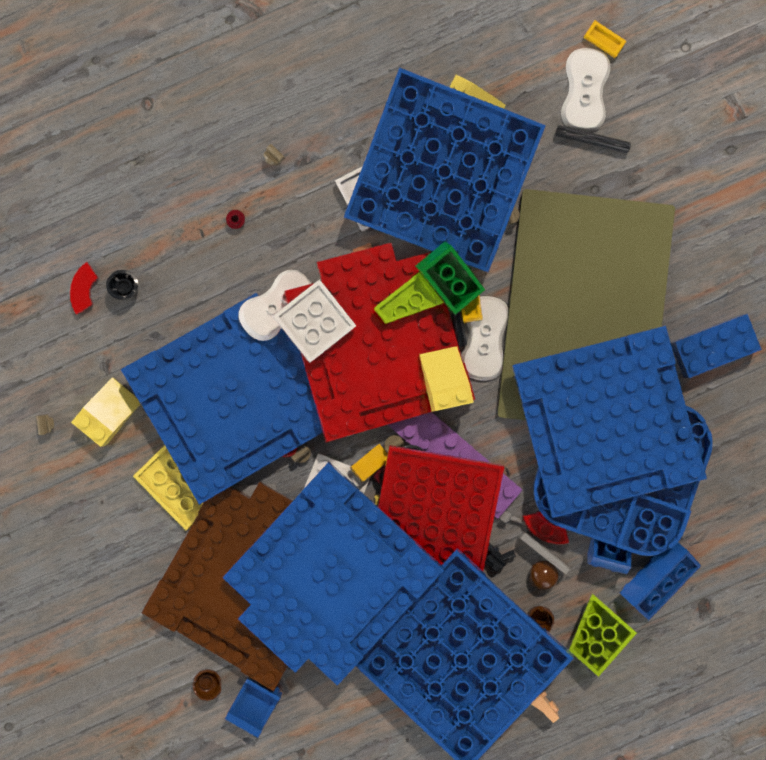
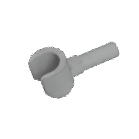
[499,510,525,525]

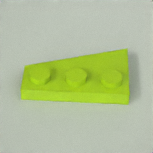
[373,272,444,324]

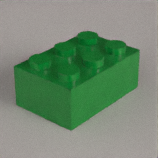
[415,241,485,315]

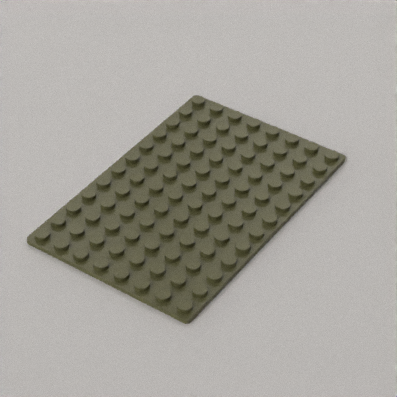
[497,189,675,420]

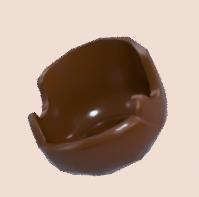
[528,561,558,590]
[527,606,555,632]
[192,669,222,701]

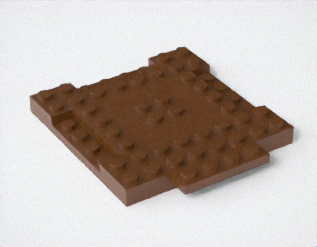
[141,482,293,691]

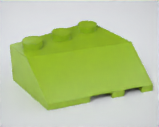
[569,594,637,677]

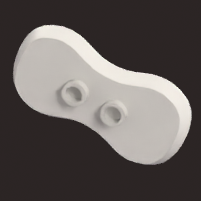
[561,48,611,132]
[239,270,312,341]
[461,296,509,381]

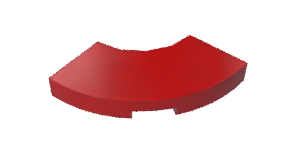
[70,262,99,315]
[522,511,569,544]

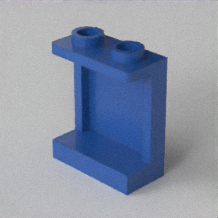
[225,676,282,738]

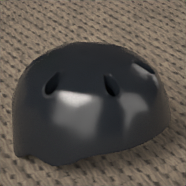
[106,270,139,301]

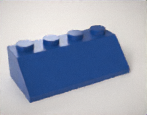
[620,542,701,621]

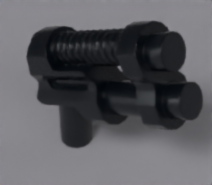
[485,543,516,573]

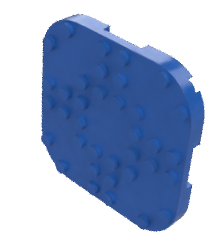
[533,406,713,556]

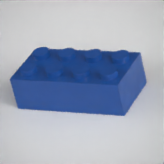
[670,314,762,378]

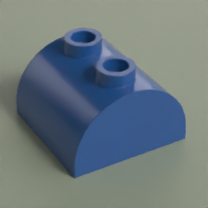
[587,538,631,574]

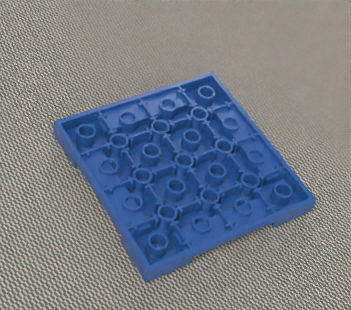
[344,67,546,272]
[512,326,707,518]
[356,548,574,760]

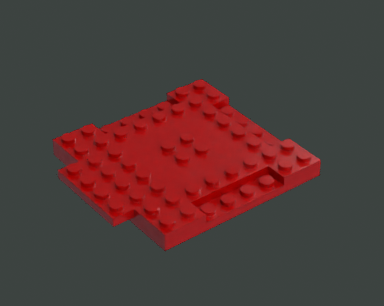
[284,243,475,442]

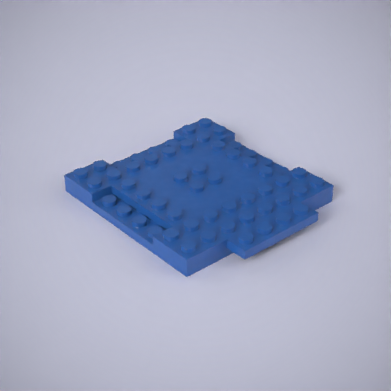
[121,293,323,505]
[223,462,444,686]

